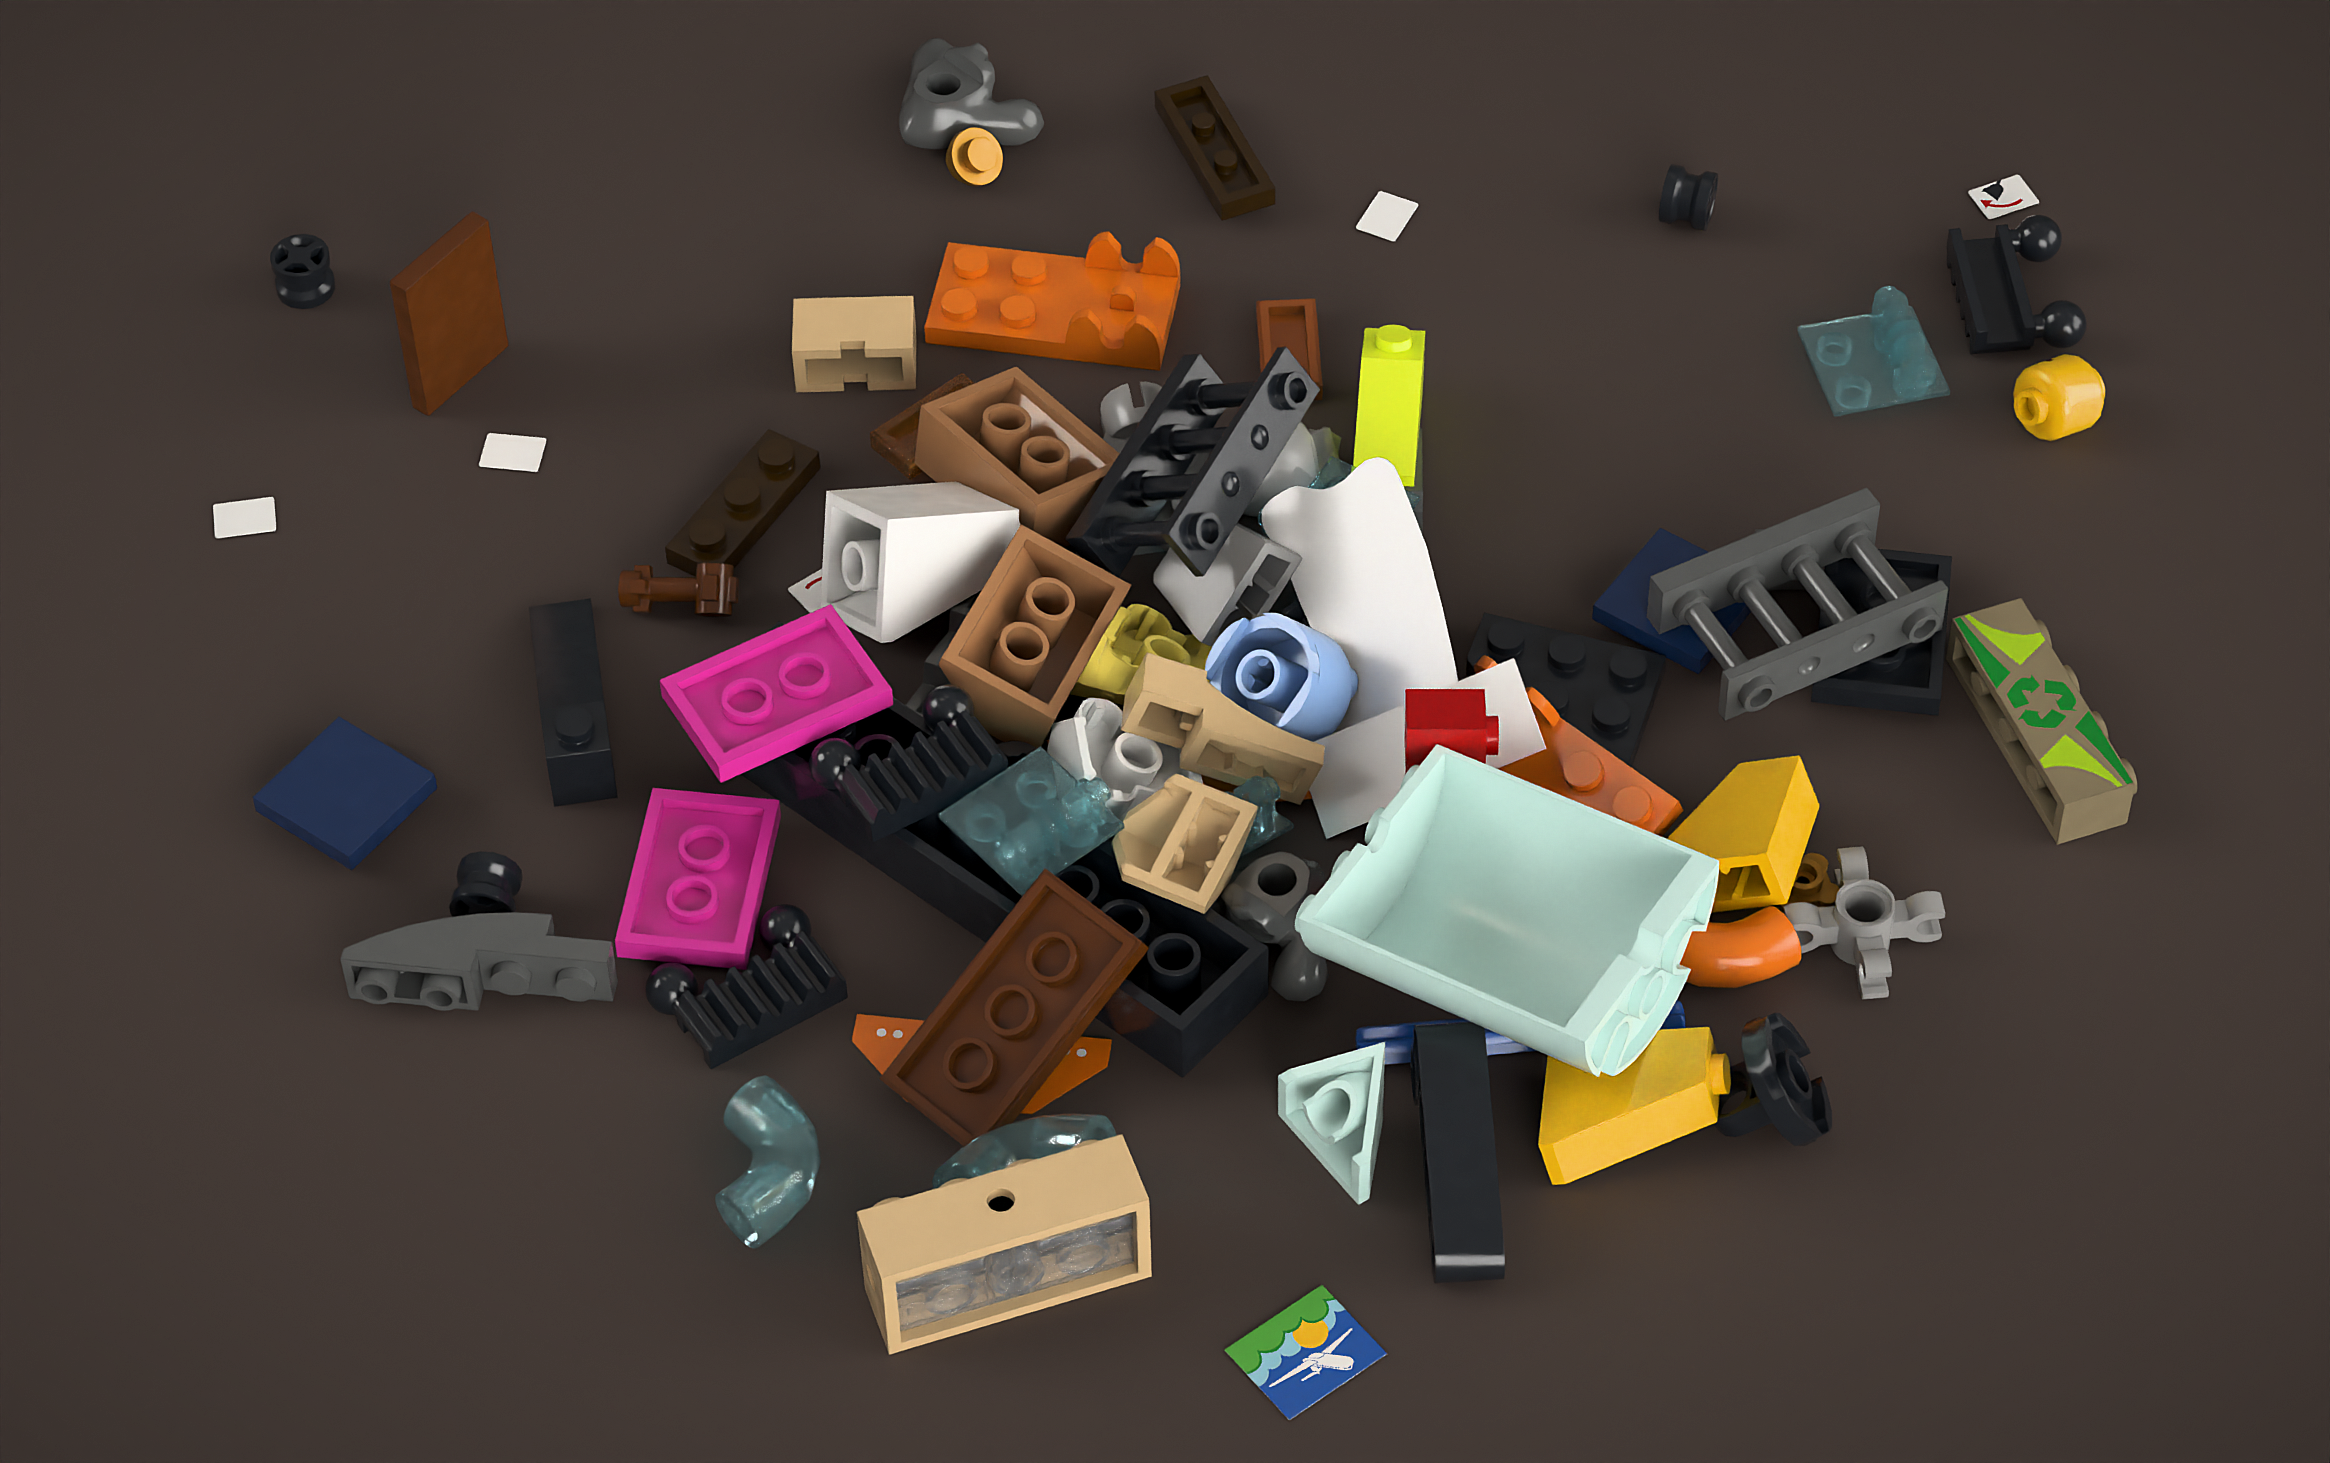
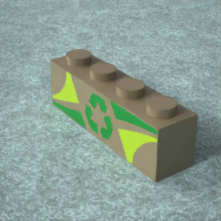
[1946,598,2137,845]

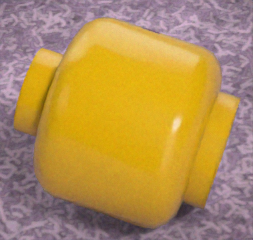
[2013,354,2105,441]

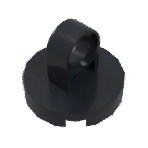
[1713,1012,1832,1146]

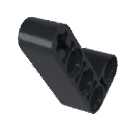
[1410,1022,1505,1283]

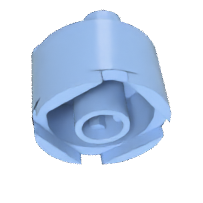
[1205,613,1358,742]

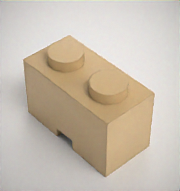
[792,296,917,392]

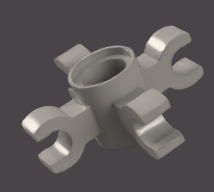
[1783,846,1945,999]

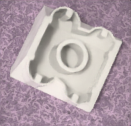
[1046,698,1203,825]

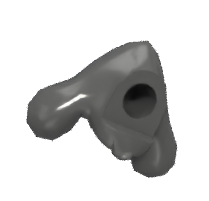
[899,38,1044,150]
[1210,851,1329,1001]

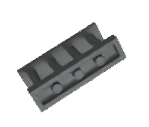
[1647,487,1948,721]

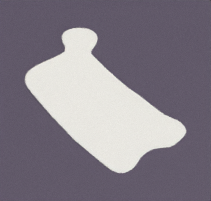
[1262,457,1458,734]

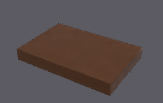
[390,211,509,416]

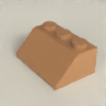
[914,367,1120,548]
[938,524,1131,751]

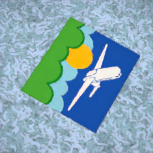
[1225,1285,1387,1420]

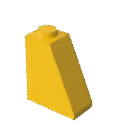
[1667,755,1820,913]
[1538,1027,1731,1185]

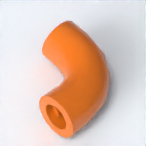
[1680,906,1801,989]

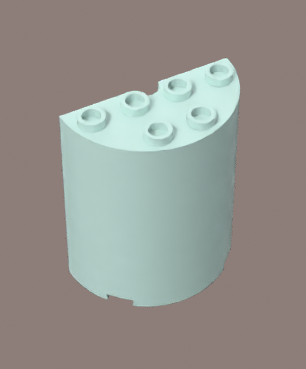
[1295,744,1719,1077]

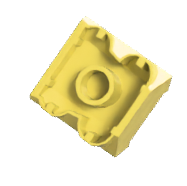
[1071,604,1212,705]

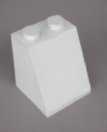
[820,481,1020,643]

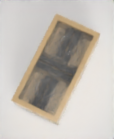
[857,1134,1152,1355]

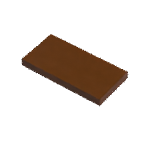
[879,868,1149,1161]

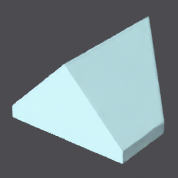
[1278,1042,1385,1205]

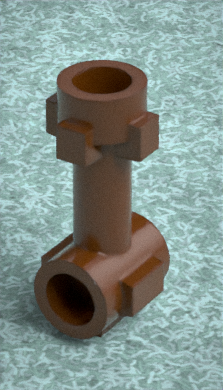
[618,563,739,617]

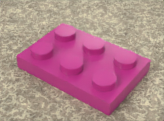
[659,604,893,783]
[615,788,781,970]

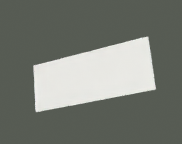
[1309,658,1547,839]

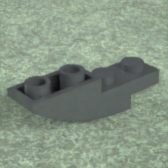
[341,912,618,1011]

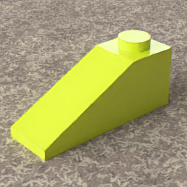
[1353,325,1425,487]

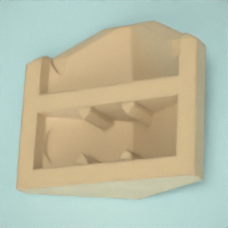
[1112,773,1258,914]

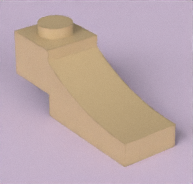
[1121,652,1325,805]

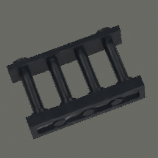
[1065,347,1320,578]

